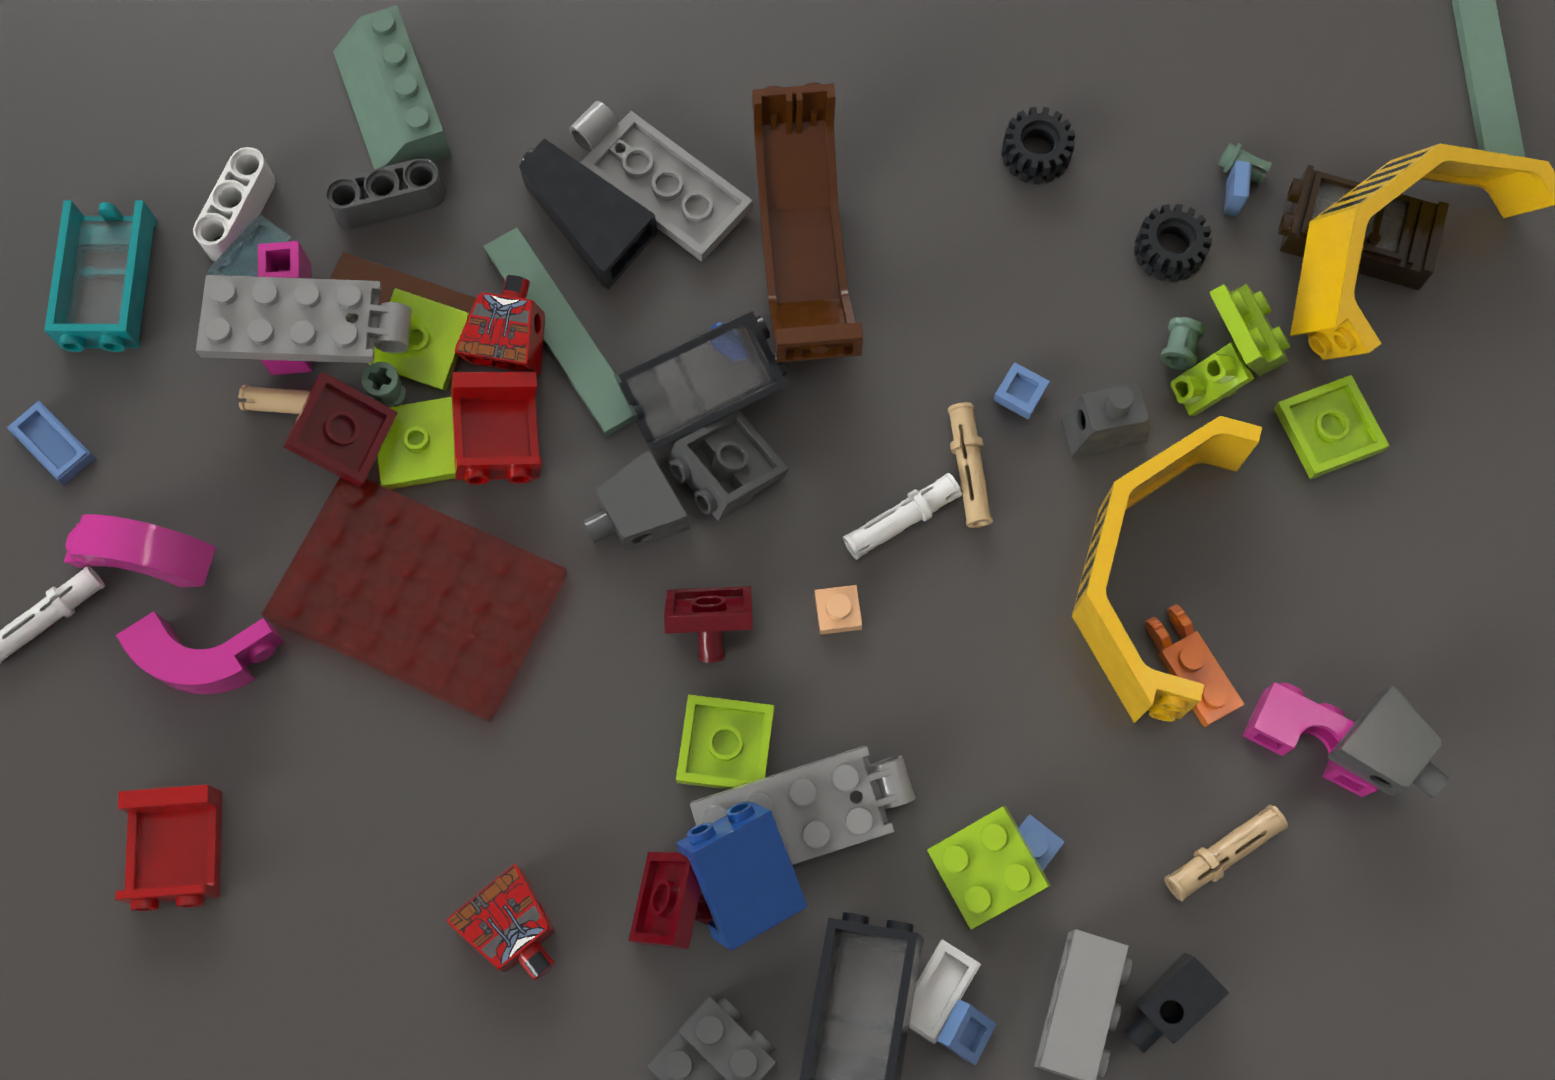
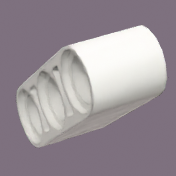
[193,147,275,264]

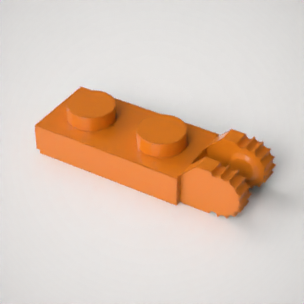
[1144,604,1245,728]

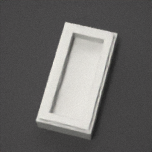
[909,939,981,1044]

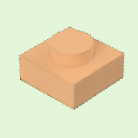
[814,585,862,635]

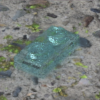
[206,214,292,277]

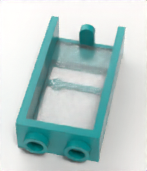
[44,200,157,352]

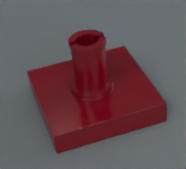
[283,372,398,487]
[664,586,753,663]
[628,852,713,949]

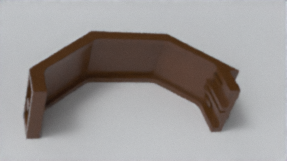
[752,82,863,362]

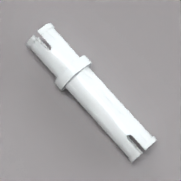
[842,473,962,560]
[0,565,105,664]

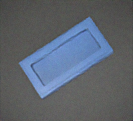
[7,401,96,486]

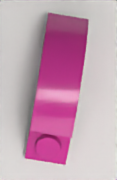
[64,514,216,588]
[116,611,284,694]

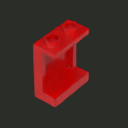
[451,372,542,485]
[115,784,222,911]

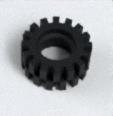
[1001,107,1076,184]
[1134,204,1212,282]

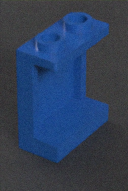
[676,802,808,951]

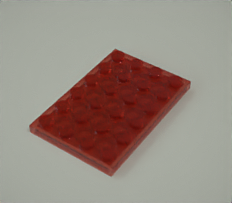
[261,477,568,722]

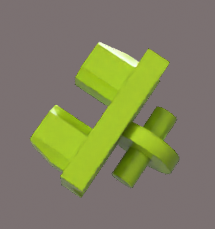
[1171,342,1254,416]

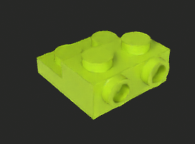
[1209,284,1290,377]

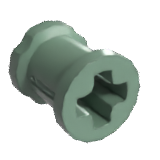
[1159,317,1205,370]
[361,362,407,407]

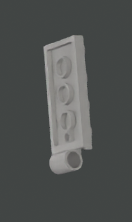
[569,101,753,262]
[196,275,412,363]
[690,746,916,865]

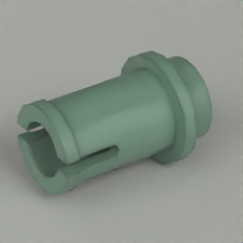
[1218,143,1272,186]

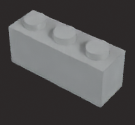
[1034,929,1132,1080]

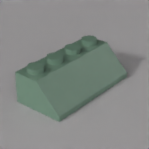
[333,5,452,169]

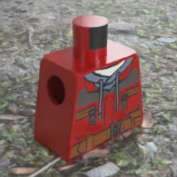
[454,275,545,376]
[446,864,555,981]

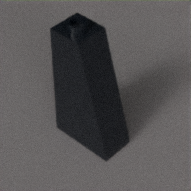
[519,138,658,290]

